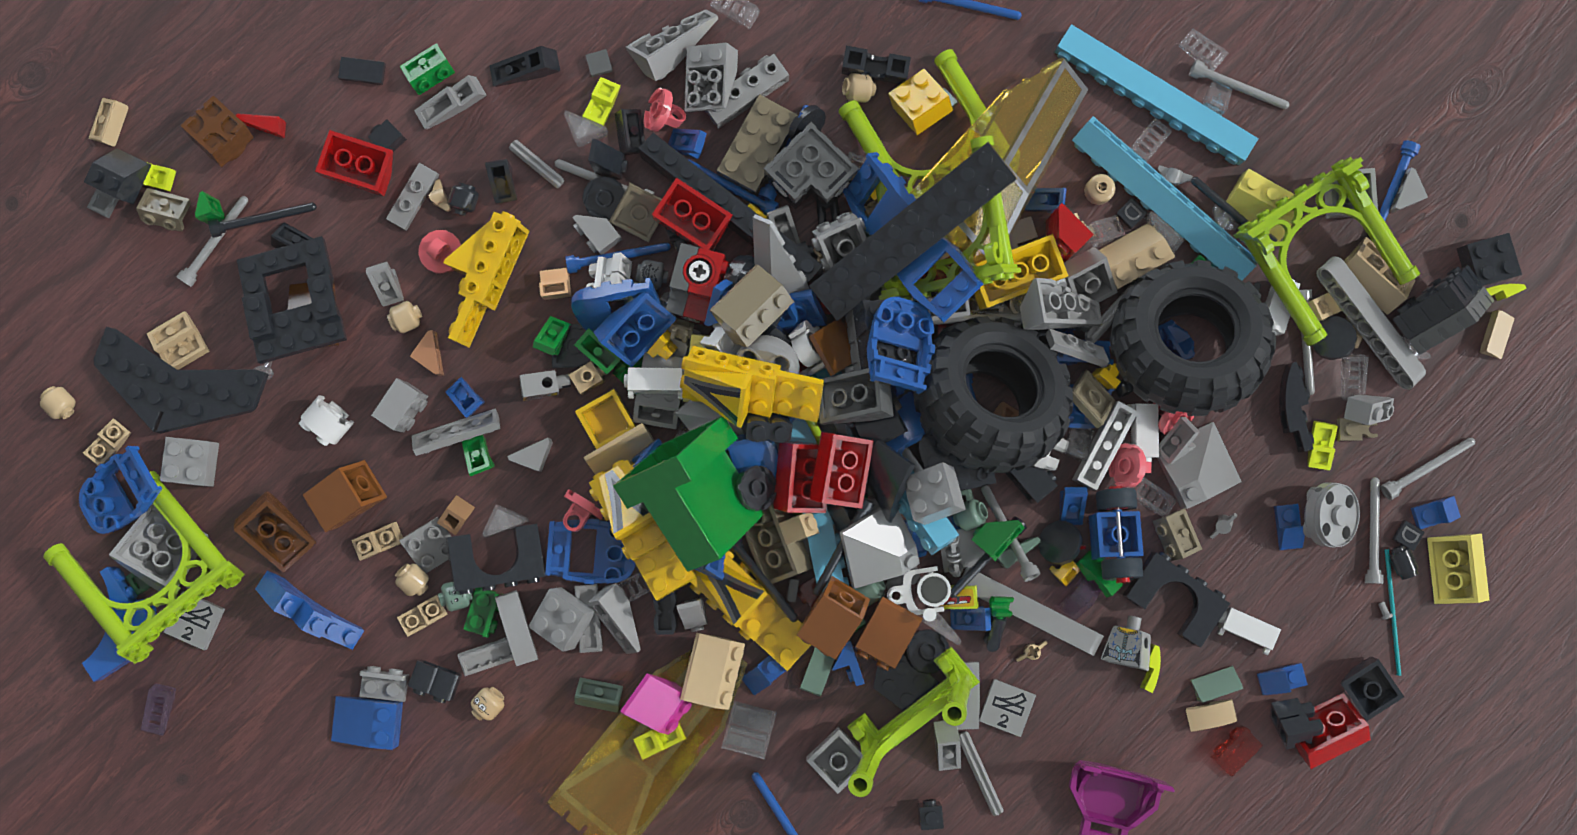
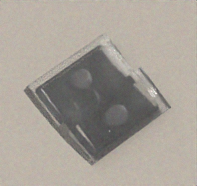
[722,701,777,759]

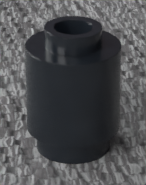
[1388,545,1419,580]

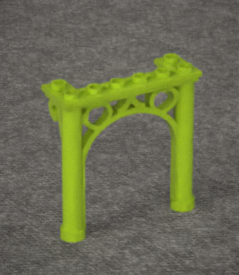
[839,49,1019,199]
[875,136,1021,301]
[1234,157,1420,346]
[43,471,245,664]
[847,646,980,797]

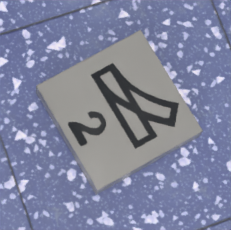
[164,591,225,650]
[979,678,1036,737]

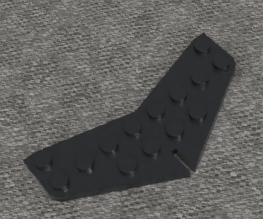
[93,326,269,434]

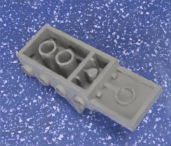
[811,213,887,301]

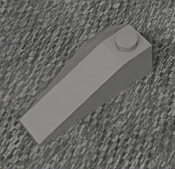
[626,10,718,81]
[753,214,809,294]
[1020,278,1103,330]

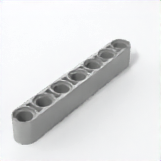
[1316,256,1426,390]
[961,567,1104,656]

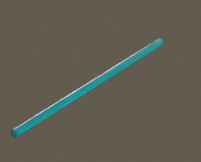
[1384,549,1401,676]

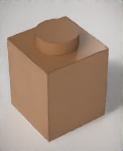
[437,495,475,535]

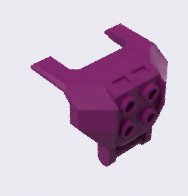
[1069,760,1175,835]

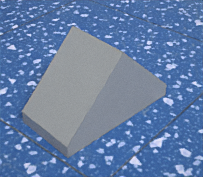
[1389,167,1428,213]
[507,438,553,472]

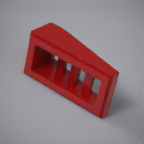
[236,113,286,138]

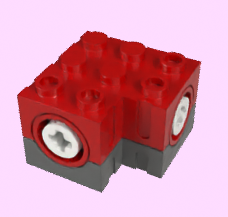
[666,243,729,328]

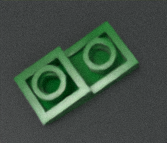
[1076,551,1124,598]

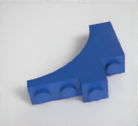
[82,566,157,682]
[255,570,364,650]

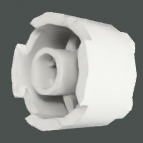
[299,395,354,446]

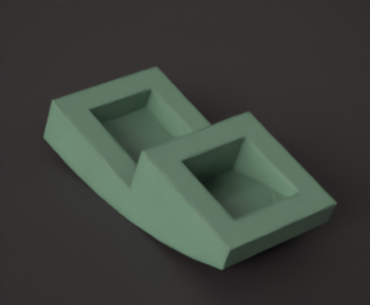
[800,647,834,697]

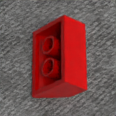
[315,130,393,197]
[652,178,733,251]
[1046,203,1094,263]
[810,432,874,509]
[774,441,827,513]
[1295,693,1371,769]

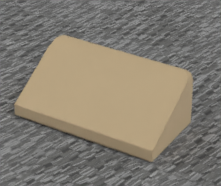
[89,98,128,146]
[1479,310,1515,359]

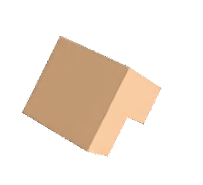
[539,268,572,300]

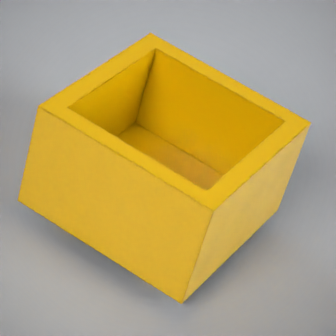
[888,69,953,135]
[575,389,636,450]

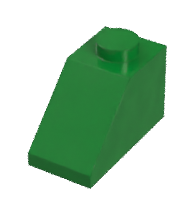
[574,328,621,374]
[971,520,1024,561]

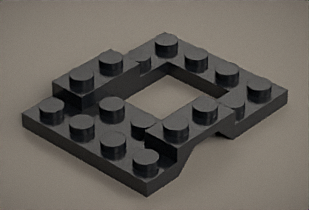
[237,236,347,364]

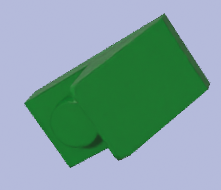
[533,316,571,355]
[462,434,495,476]

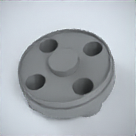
[736,335,800,374]
[1303,482,1360,547]

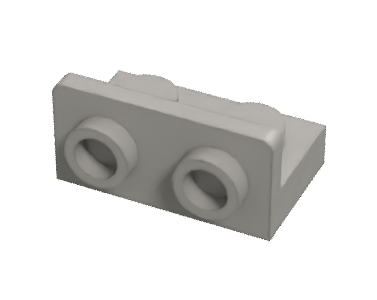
[359,666,409,702]

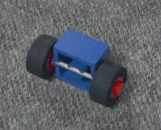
[1088,486,1144,583]

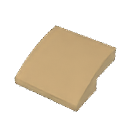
[147,311,210,370]

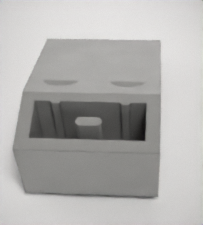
[685,43,738,112]
[633,352,683,429]

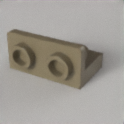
[136,188,191,232]
[1153,509,1202,562]

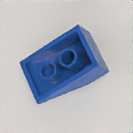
[594,291,677,368]
[331,696,403,750]

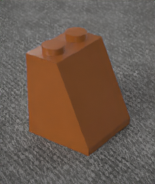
[303,460,387,533]
[797,576,870,659]
[853,597,923,671]

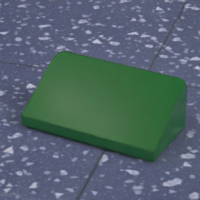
[195,191,225,224]

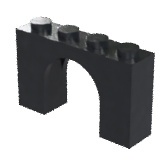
[446,524,545,595]
[1122,551,1231,648]

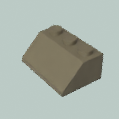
[710,265,794,348]

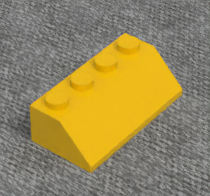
[973,234,1068,310]

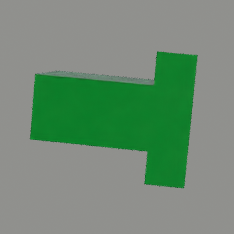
[613,416,764,572]

